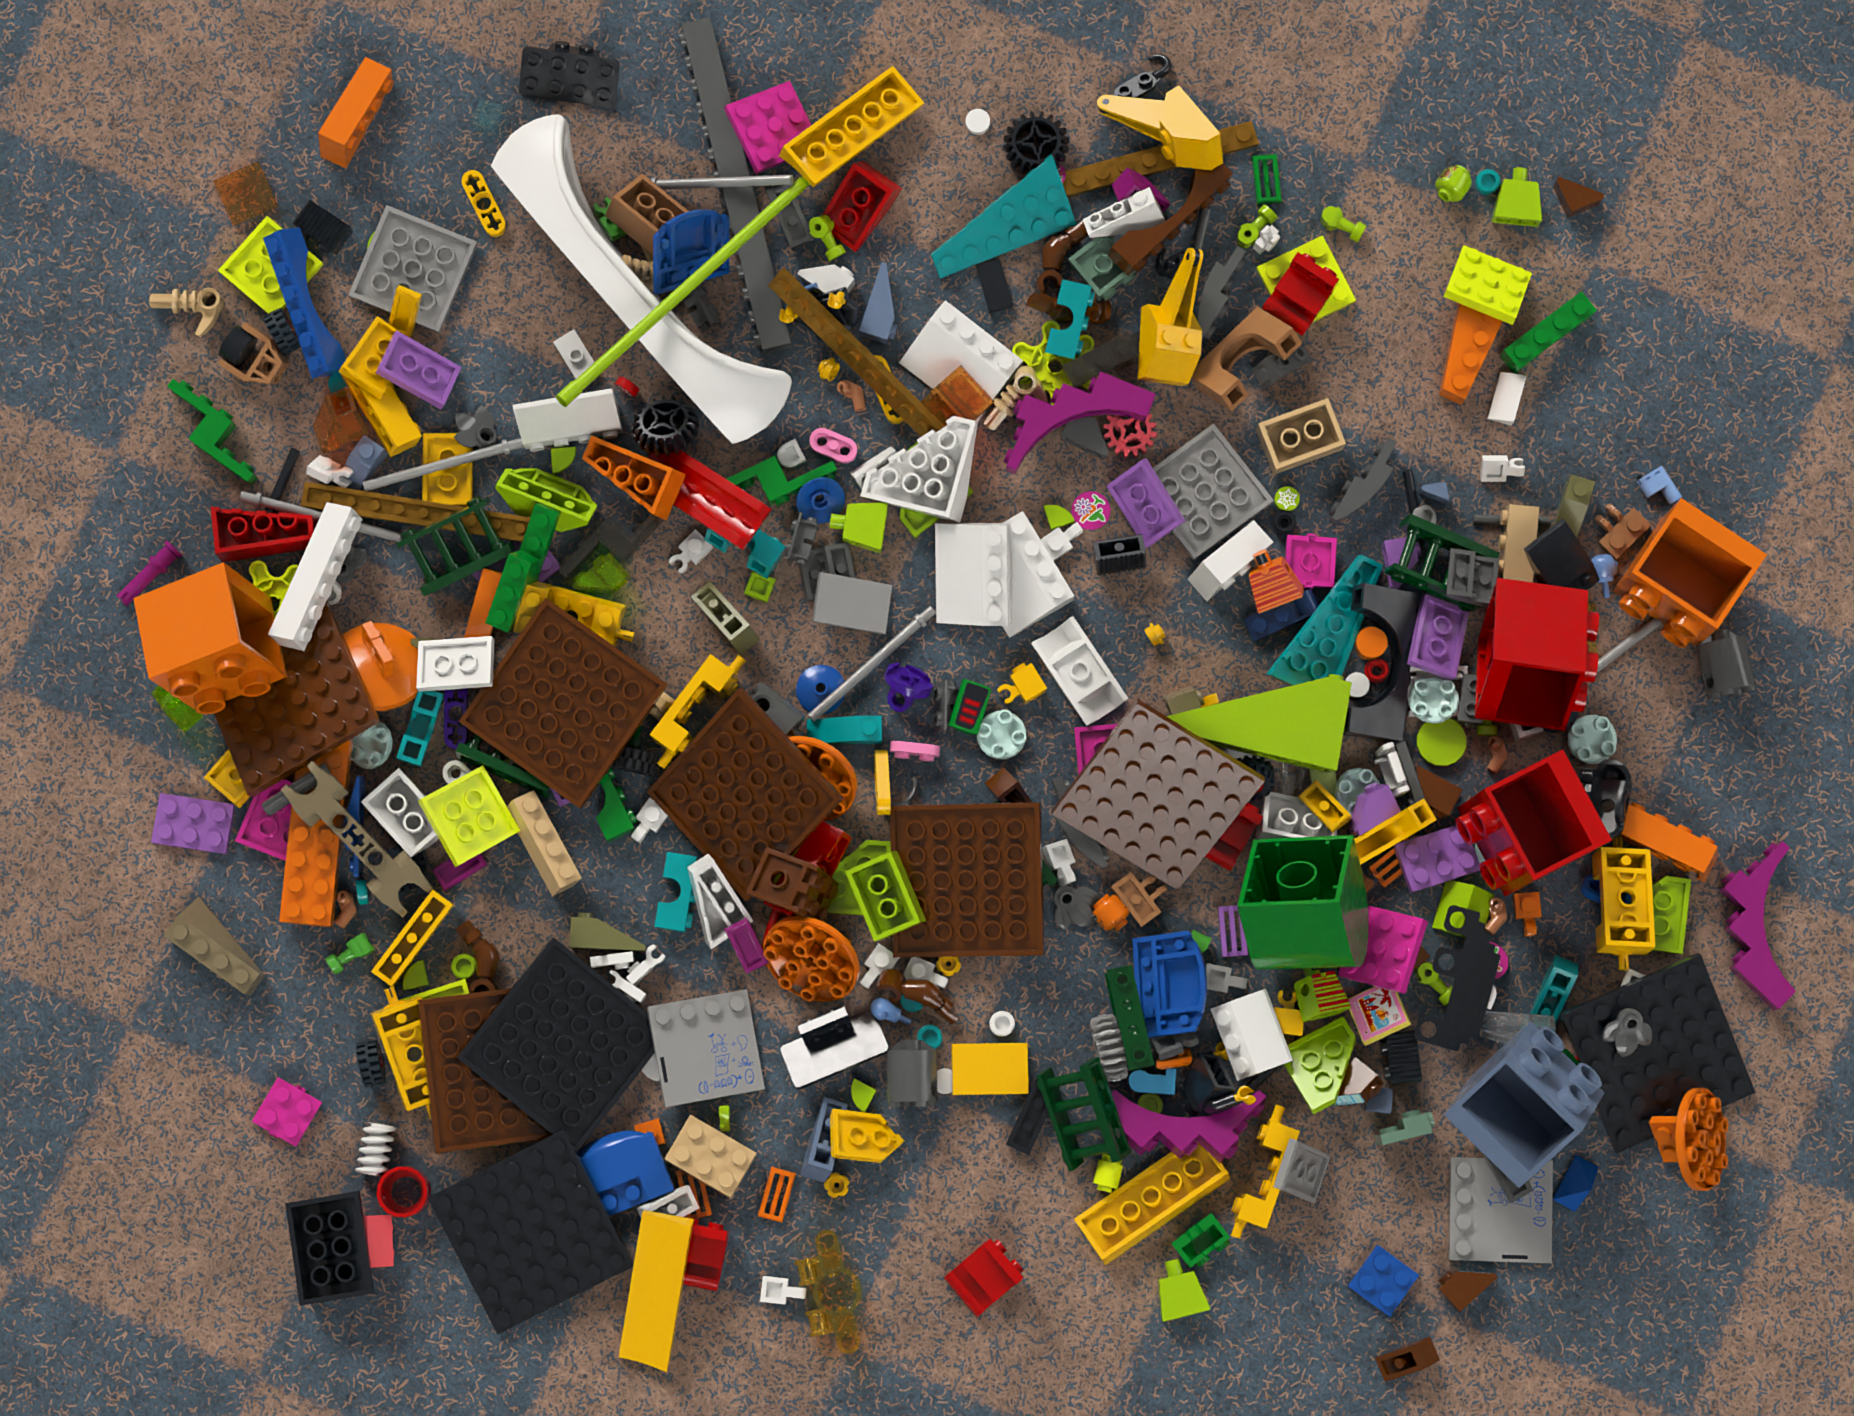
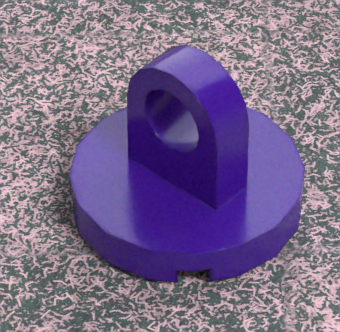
[884,663,934,712]

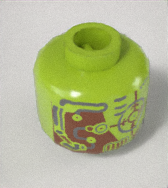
[1435,165,1472,202]

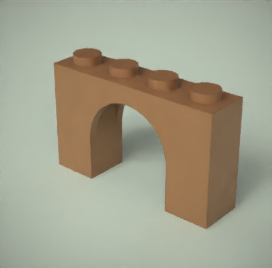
[1191,306,1302,412]

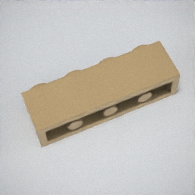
[1498,504,1539,583]
[507,790,581,896]

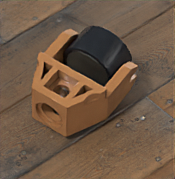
[218,322,290,385]

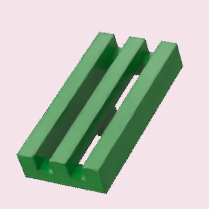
[1252,154,1282,205]

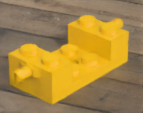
[513,581,635,647]
[650,654,746,769]
[1592,837,1655,971]
[370,986,431,1119]
[1230,1104,1300,1239]

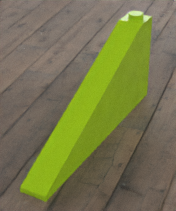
[1167,674,1352,773]

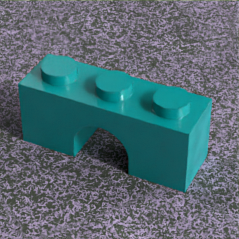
[1045,279,1095,359]
[704,528,786,579]
[396,691,444,768]
[654,852,698,933]

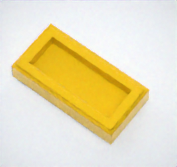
[388,285,422,338]

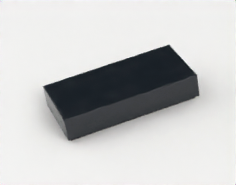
[976,259,1013,313]

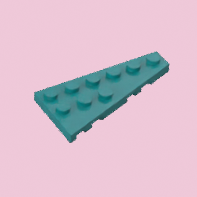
[930,155,1077,278]
[1266,555,1383,686]

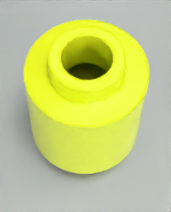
[1093,1154,1123,1193]

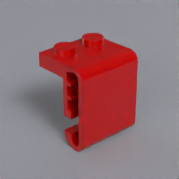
[1261,252,1339,336]
[1205,803,1264,871]
[683,1217,730,1292]
[944,1238,1024,1317]

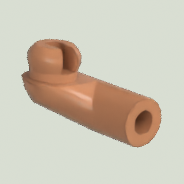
[837,380,866,412]
[1487,735,1508,774]
[334,890,357,929]
[1484,897,1507,936]

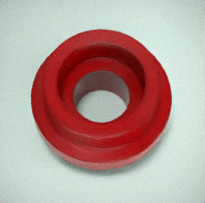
[1364,658,1389,683]

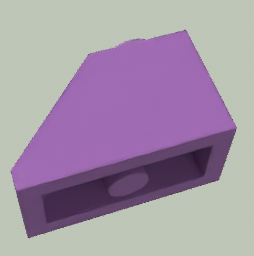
[1381,537,1421,589]
[1348,782,1401,835]

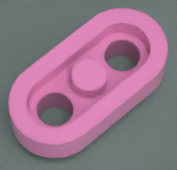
[809,428,857,464]
[889,741,940,762]

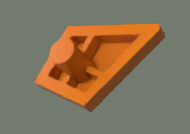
[1156,1048,1192,1070]

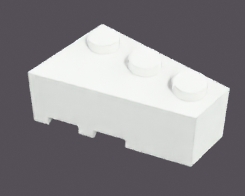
[1187,520,1273,601]
[687,854,753,949]

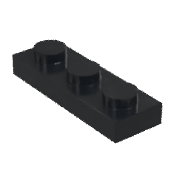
[1006,1078,1060,1155]

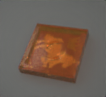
[213,161,279,226]

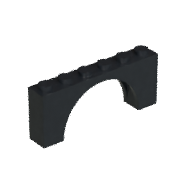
[1343,583,1419,743]

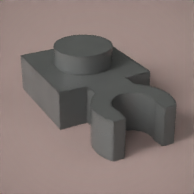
[1150,1032,1198,1061]

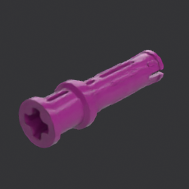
[116,540,183,606]

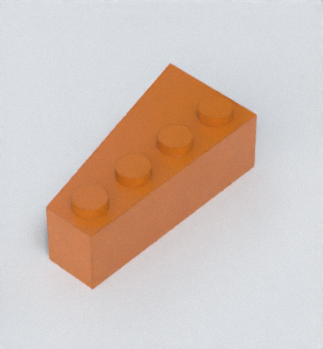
[318,57,394,169]
[1439,303,1503,405]
[582,435,686,521]
[1618,802,1718,883]

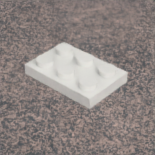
[416,636,494,692]

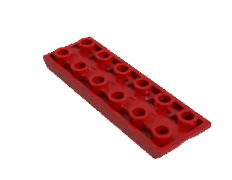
[647,450,772,550]

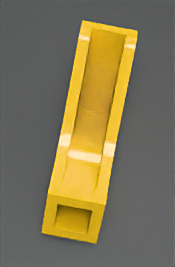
[1354,798,1437,865]

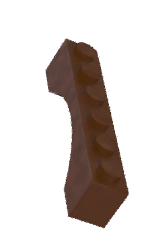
[1107,164,1233,276]

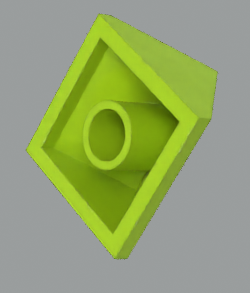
[1432,881,1495,939]

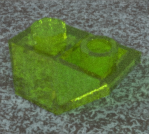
[572,553,631,595]
[151,685,203,733]

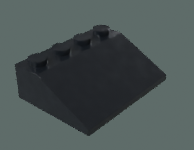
[285,1191,375,1306]

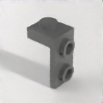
[1251,344,1312,391]

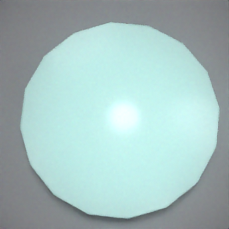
[1409,677,1459,724]
[977,710,1026,759]
[1568,715,1617,764]
[351,722,393,769]
[1334,768,1380,816]

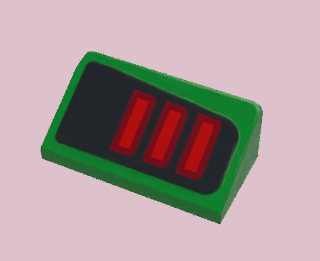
[948,679,991,735]

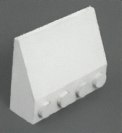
[899,300,1023,422]
[513,388,623,452]
[1002,511,1074,638]
[935,523,1011,626]

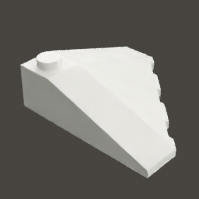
[860,416,978,523]

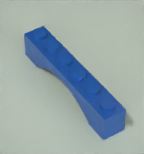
[263,227,346,379]

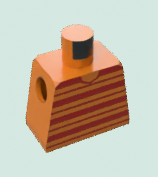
[1249,549,1304,613]

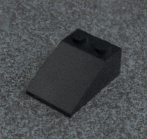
[1524,518,1600,590]

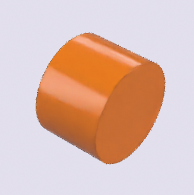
[1354,627,1388,660]

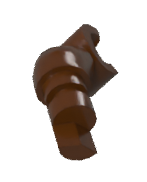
[1034,220,1089,294]
[1026,292,1111,324]
[456,920,500,992]
[876,969,958,1025]

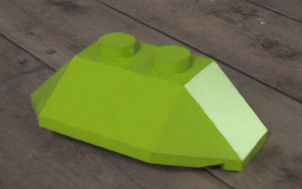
[495,468,597,532]

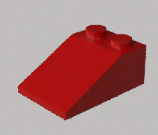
[822,161,902,252]

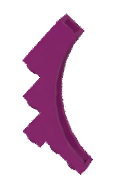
[1004,372,1156,475]
[1719,841,1796,1011]
[1111,1090,1267,1163]

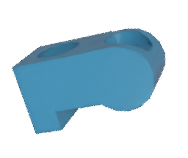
[1128,1069,1176,1095]

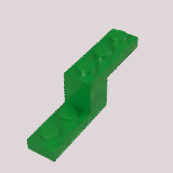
[167,379,258,486]
[727,456,838,506]
[485,503,561,633]

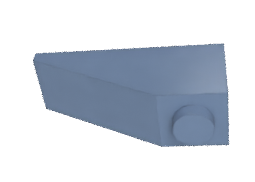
[859,262,898,345]
[800,1097,848,1183]

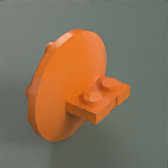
[343,621,418,712]
[788,736,858,821]
[763,916,860,1002]
[1649,1088,1729,1191]

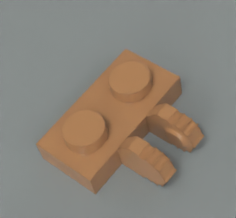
[1594,504,1651,560]
[1111,872,1168,927]

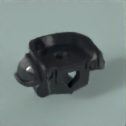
[1581,759,1632,840]

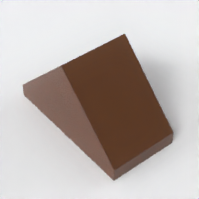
[1553,176,1605,218]

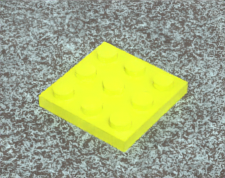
[218,216,324,314]
[1256,235,1356,323]
[1443,245,1532,325]
[418,765,520,867]

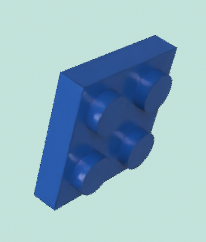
[1347,1244,1419,1317]

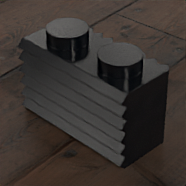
[293,200,353,255]
[1093,534,1146,576]
[1379,1030,1422,1085]

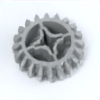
[1090,1014,1128,1082]

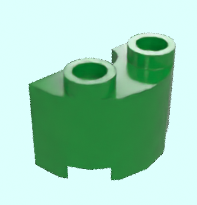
[1171,1213,1231,1268]

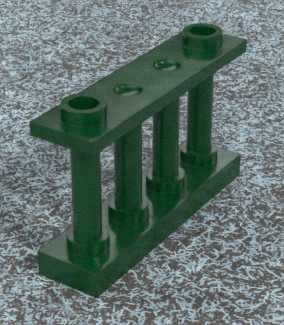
[396,496,516,596]
[1384,514,1500,612]
[456,734,552,798]
[1104,964,1154,1072]
[1036,1057,1131,1171]

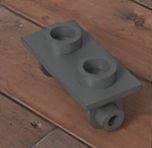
[683,283,721,331]
[784,512,819,567]
[1458,674,1483,728]
[932,680,959,733]

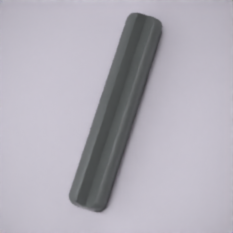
[262,764,331,816]

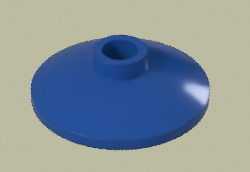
[796,477,845,524]
[796,665,845,714]

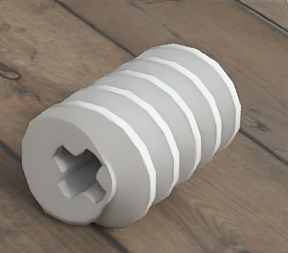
[355,1122,396,1177]

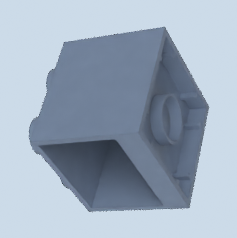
[1444,1021,1605,1188]

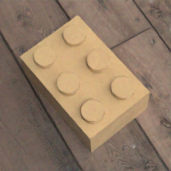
[1256,398,1346,475]
[665,1115,757,1199]

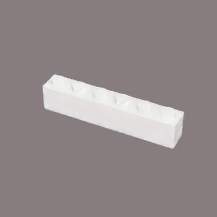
[268,502,362,651]

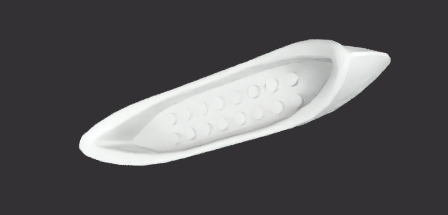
[491,115,792,444]

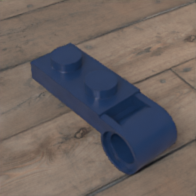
[1243,589,1319,642]

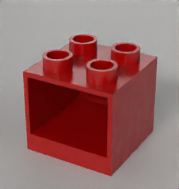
[1474,578,1599,731]
[1455,749,1612,897]

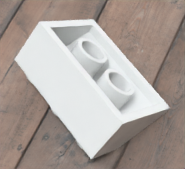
[361,768,439,858]
[1255,792,1337,839]
[1211,989,1293,1081]

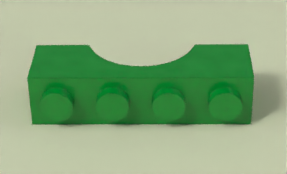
[1500,291,1597,374]
[596,767,637,843]

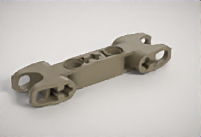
[281,760,433,917]

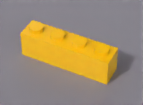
[341,374,422,457]
[371,890,455,987]

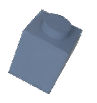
[344,435,388,491]

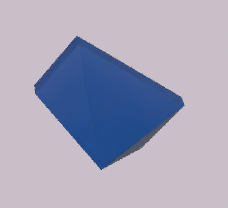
[1552,1155,1599,1212]

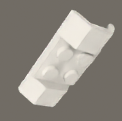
[1031,616,1128,726]

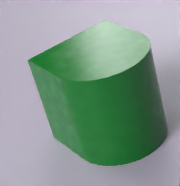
[1237,835,1369,970]

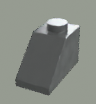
[1060,416,1108,461]

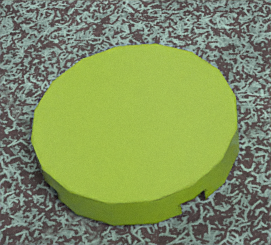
[1416,718,1466,767]

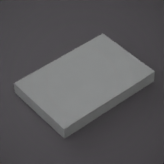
[812,572,892,635]
[1273,1138,1331,1203]

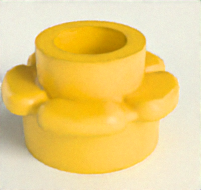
[818,357,840,381]
[1144,623,1166,646]
[936,957,961,977]
[824,1172,849,1198]

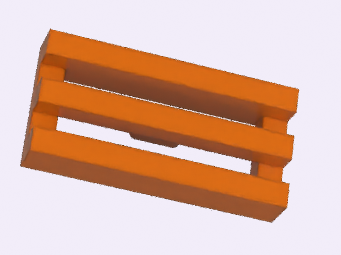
[1368,837,1410,888]
[758,1167,796,1223]
[676,1170,712,1219]

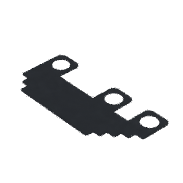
[1414,905,1501,1051]

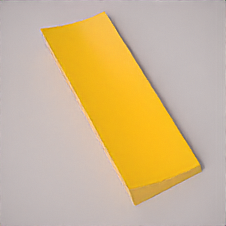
[779,66,924,187]
[1074,1142,1230,1265]
[619,1210,694,1372]

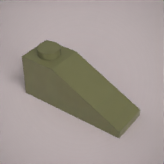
[1553,475,1595,538]
[691,581,760,656]
[569,913,647,952]

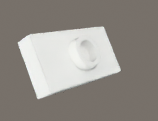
[553,329,594,379]

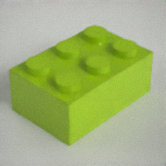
[845,851,926,942]

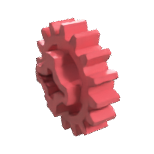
[1103,414,1157,459]

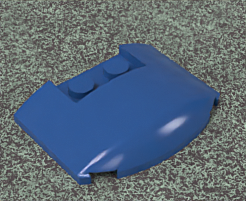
[653,209,729,295]
[1132,931,1207,1038]
[577,1130,675,1216]

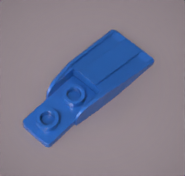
[343,776,366,877]

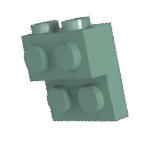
[1068,236,1136,301]
[1374,1109,1435,1146]

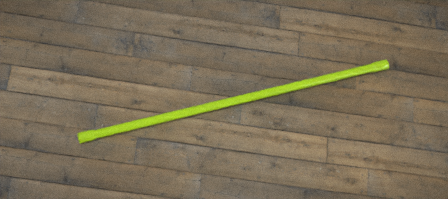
[556,176,810,407]

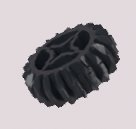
[1003,111,1069,174]
[632,396,699,457]

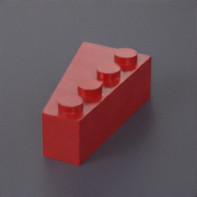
[210,506,317,562]
[763,822,852,918]

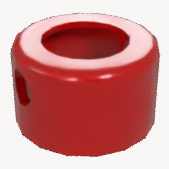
[377,1166,431,1217]

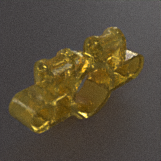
[793,1229,862,1354]

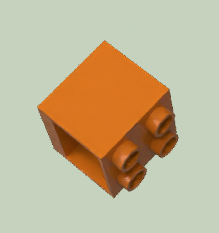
[1613,498,1767,648]
[133,562,287,714]

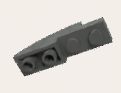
[1197,246,1247,342]
[1329,438,1397,525]
[1051,776,1110,870]

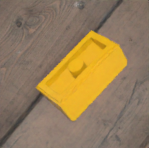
[1298,780,1352,833]

